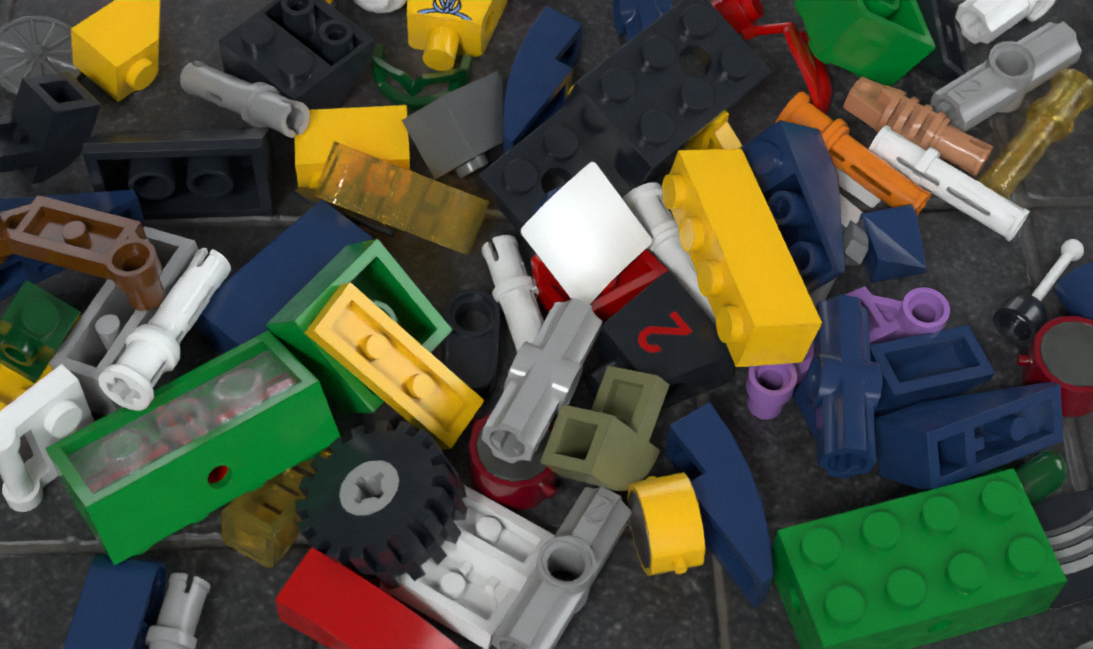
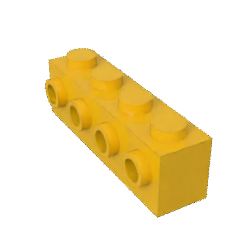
[662,149,822,367]

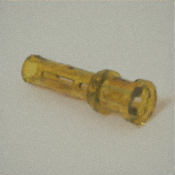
[978,69,1093,200]

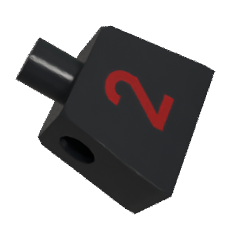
[584,271,734,410]

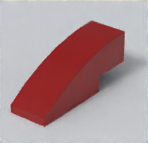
[275,547,461,649]

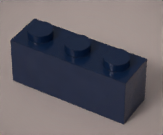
[197,199,372,355]

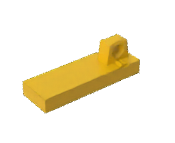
[304,282,485,449]

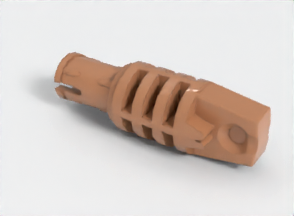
[843,77,994,177]

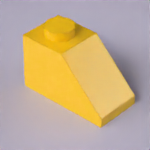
[71,0,160,102]

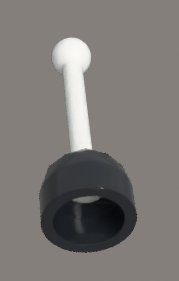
[993,239,1084,345]

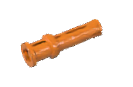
[775,91,932,216]

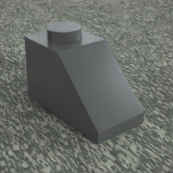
[402,71,503,179]

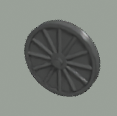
[0,16,85,95]

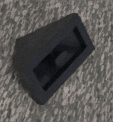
[914,0,969,83]

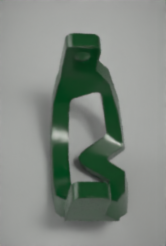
[371,43,472,110]

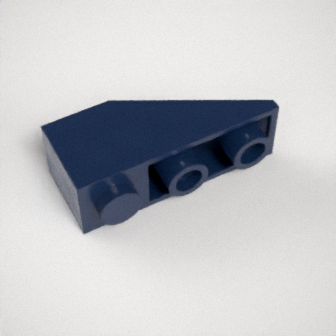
[739,120,845,294]

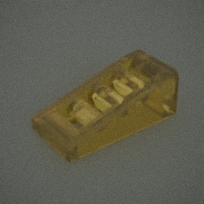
[221,449,331,568]

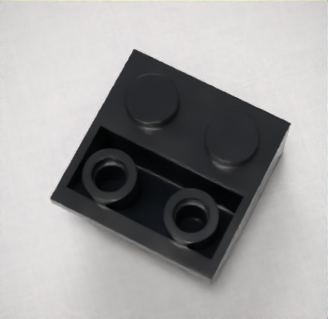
[219,0,376,138]

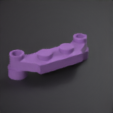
[746,286,950,420]

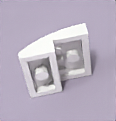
[379,484,555,649]

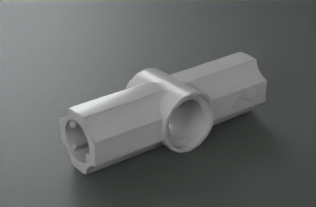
[930,21,1082,132]
[481,297,603,464]
[492,487,632,649]

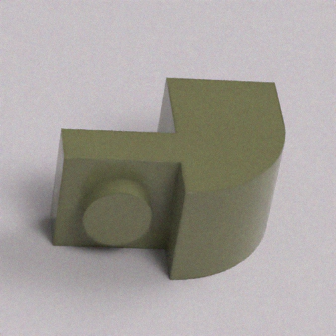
[540,366,669,491]

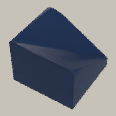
[857,205,927,283]

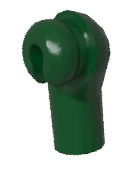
[978,449,1068,505]

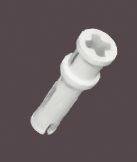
[622,182,716,325]
[98,248,231,411]

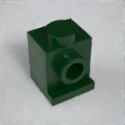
[0,280,81,384]

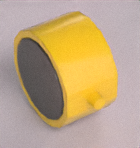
[628,473,705,576]

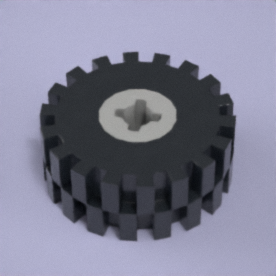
[295,420,468,590]

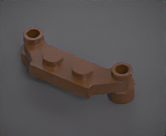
[0,195,165,311]

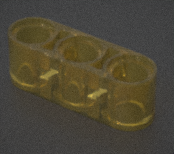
[313,141,490,255]

